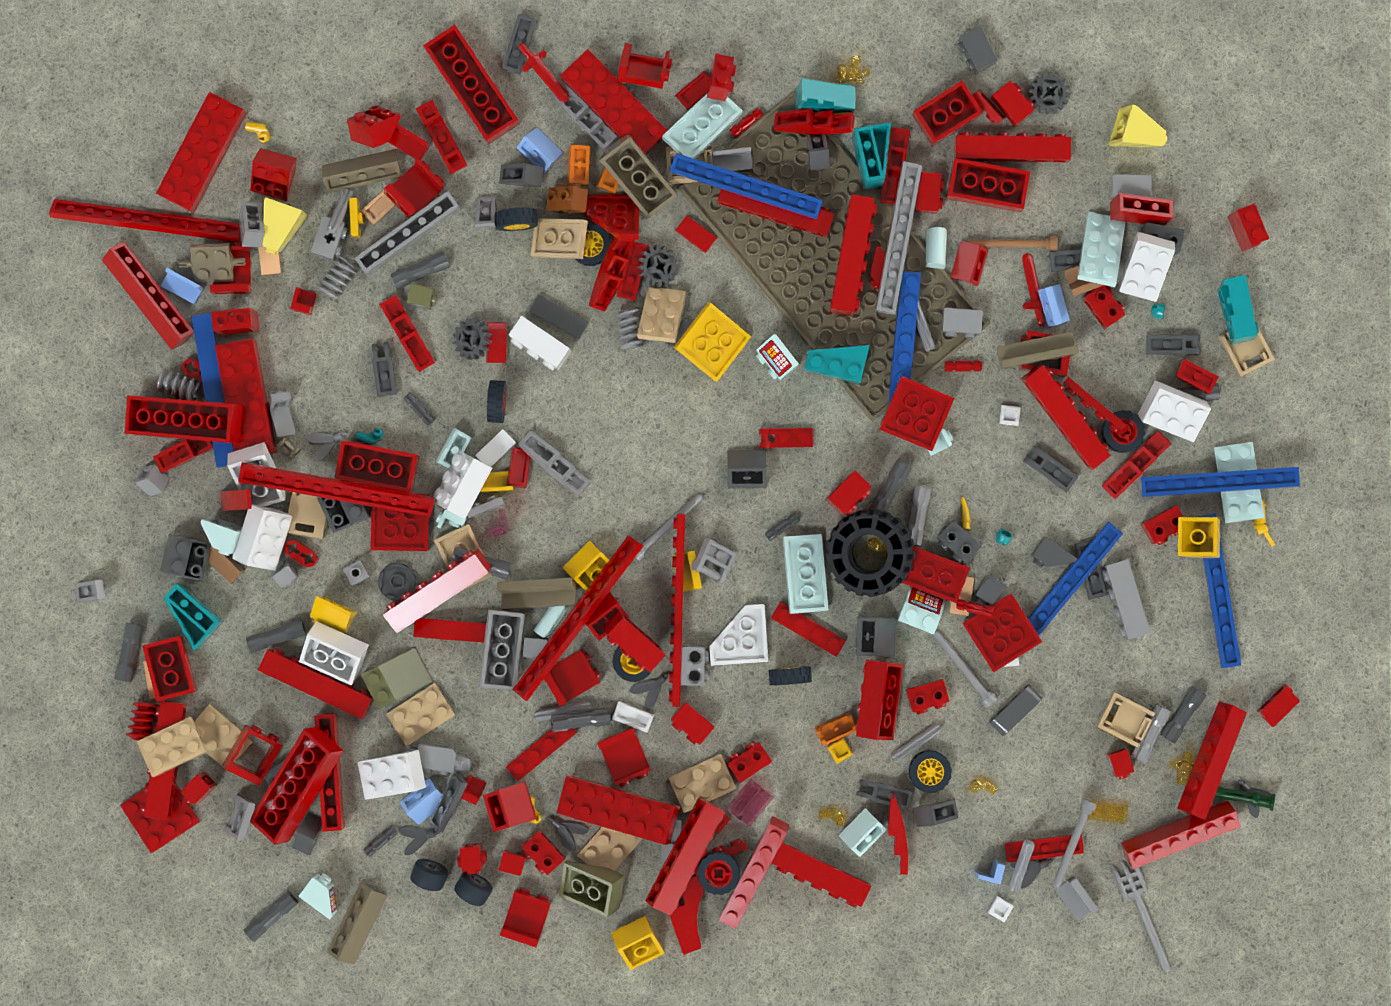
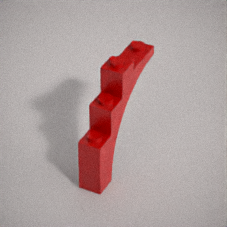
[669,838,748,955]

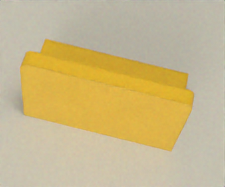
[480,472,514,492]
[673,550,702,592]

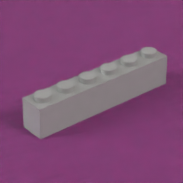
[354,191,461,276]

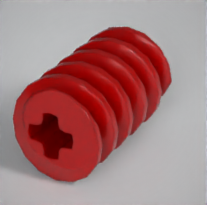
[126,701,158,741]

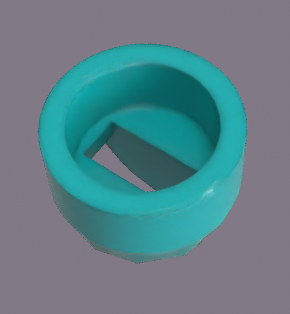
[1151,303,1166,319]
[996,529,1013,546]

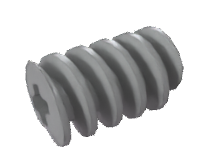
[317,256,357,299]
[616,309,644,350]
[157,368,201,400]

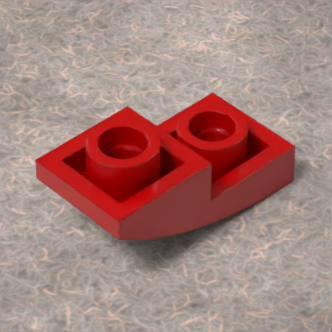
[486,322,507,363]

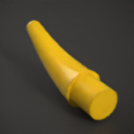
[961,497,971,531]

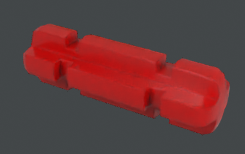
[730,108,763,138]
[944,360,982,372]
[956,599,994,617]

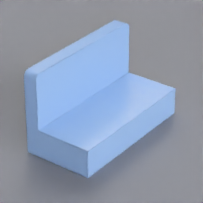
[517,128,564,174]
[161,268,204,304]
[1038,284,1070,327]
[400,778,442,824]
[974,859,1005,884]

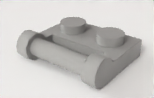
[691,538,736,584]
[224,794,255,841]

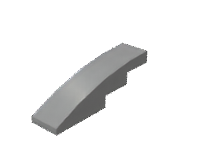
[550,83,619,151]
[518,431,590,497]

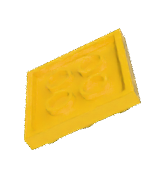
[673,302,751,382]

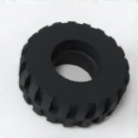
[826,509,915,597]

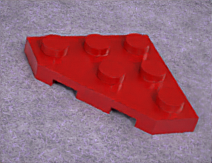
[582,194,639,240]

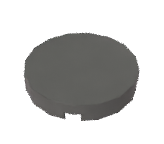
[378,563,417,601]

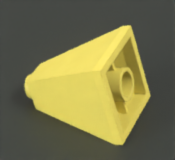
[1109,104,1167,147]
[263,197,308,255]

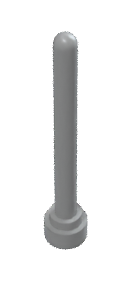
[636,493,703,562]
[933,630,998,708]
[1053,799,1097,888]

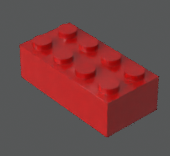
[946,158,1030,212]
[334,440,420,493]
[855,660,904,740]

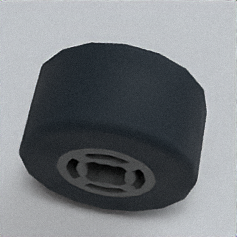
[410,859,448,891]
[454,871,492,906]

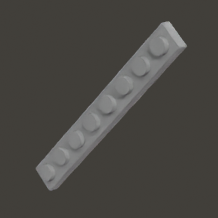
[875,161,922,315]

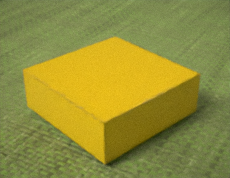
[827,738,853,764]

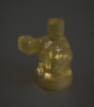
[837,56,870,84]
[1169,752,1195,785]

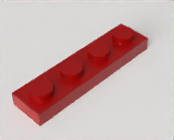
[1063,377,1128,435]
[771,602,846,657]
[506,728,577,782]
[1004,834,1084,863]

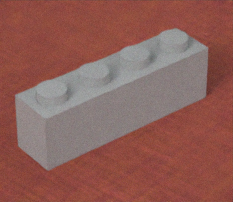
[1102,559,1150,640]

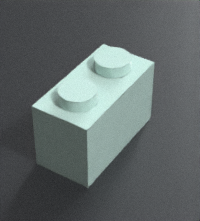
[839,808,887,857]

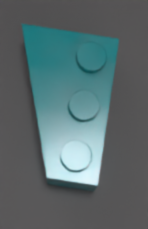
[795,78,855,112]
[851,122,891,190]
[1217,275,1259,345]
[803,345,869,384]
[164,583,224,651]

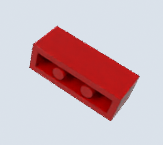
[1110,193,1173,226]

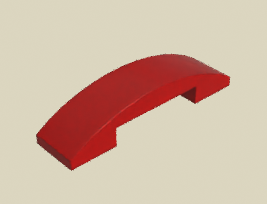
[415,100,468,175]

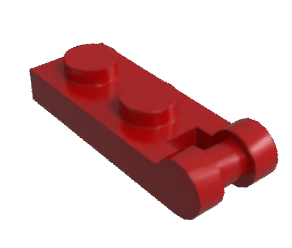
[759,428,813,448]

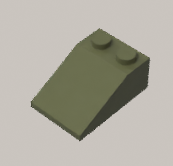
[361,648,432,709]
[559,861,625,917]

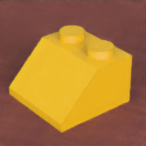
[1178,517,1220,558]
[563,540,609,591]
[310,596,357,633]
[611,916,665,970]

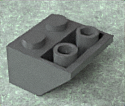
[727,450,767,489]
[317,497,371,533]
[160,534,211,581]
[856,617,896,657]

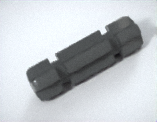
[404,393,435,426]
[765,513,800,541]
[364,826,397,857]

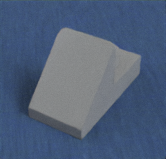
[475,196,496,228]
[75,579,106,603]

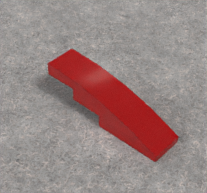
[773,108,855,134]
[880,127,910,205]
[589,237,635,312]
[379,294,435,372]
[1102,430,1172,499]
[153,439,213,473]
[220,489,252,511]
[413,618,486,643]
[887,793,908,875]

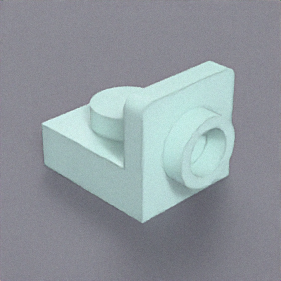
[927,428,953,456]
[436,510,468,529]

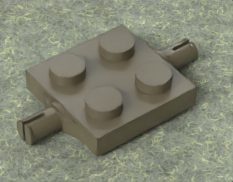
[179,243,246,283]

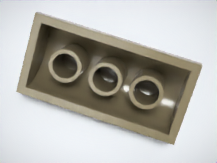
[600,135,678,218]

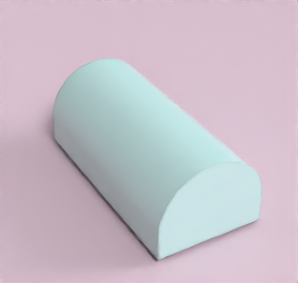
[925,227,947,269]
[436,428,472,468]
[533,606,568,639]

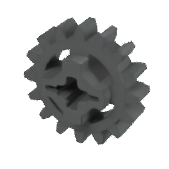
[1028,72,1071,115]
[637,245,679,287]
[453,318,492,360]

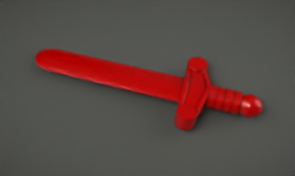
[518,43,569,103]
[1022,253,1045,326]

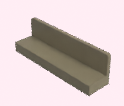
[322,149,402,193]
[996,332,1079,370]
[497,578,577,609]
[327,883,387,964]

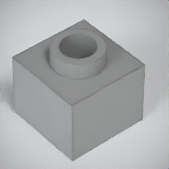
[271,560,297,588]
[343,560,370,586]

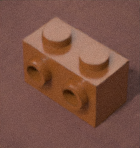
[546,183,588,214]

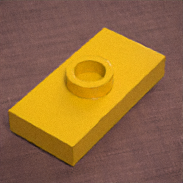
[349,198,364,239]

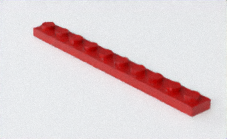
[49,199,241,243]
[238,462,435,517]
[669,514,685,707]
[512,535,643,701]

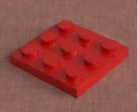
[879,376,954,451]
[370,494,430,551]
[962,593,1042,673]
[120,784,201,854]

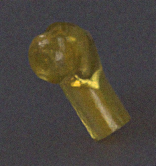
[866,538,888,559]
[968,778,998,795]
[818,807,846,826]

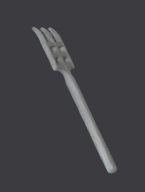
[1111,860,1171,972]

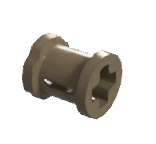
[275,437,301,461]

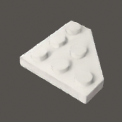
[709,604,768,666]

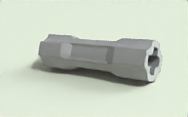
[908,486,931,545]
[1131,704,1171,764]

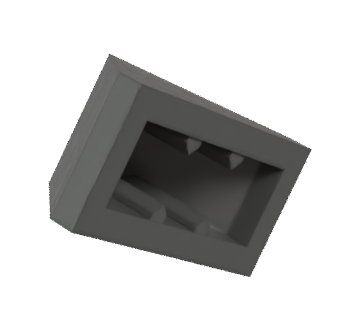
[292,813,322,855]

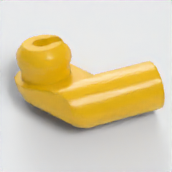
[245,122,270,143]

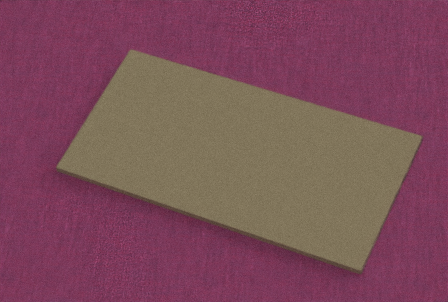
[677,91,990,422]

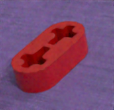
[182,359,202,382]
[284,540,318,567]

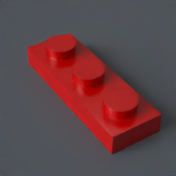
[617,242,650,302]

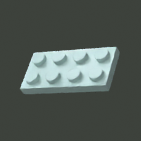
[662,94,743,159]
[1077,211,1126,287]
[1214,442,1264,524]
[783,534,829,614]

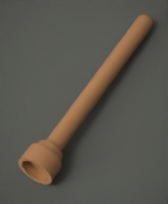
[965,236,1058,251]

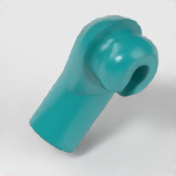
[355,428,383,445]

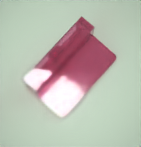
[488,509,511,537]
[727,779,773,826]

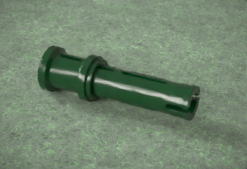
[1215,786,1275,811]

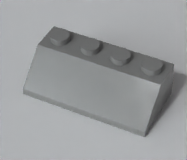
[479,610,525,690]

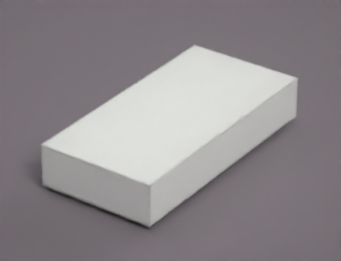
[475,429,516,467]
[612,701,654,733]

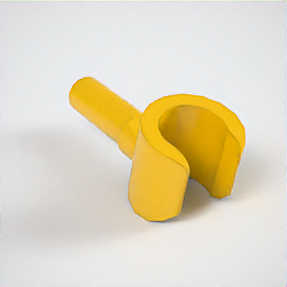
[1254,524,1275,547]

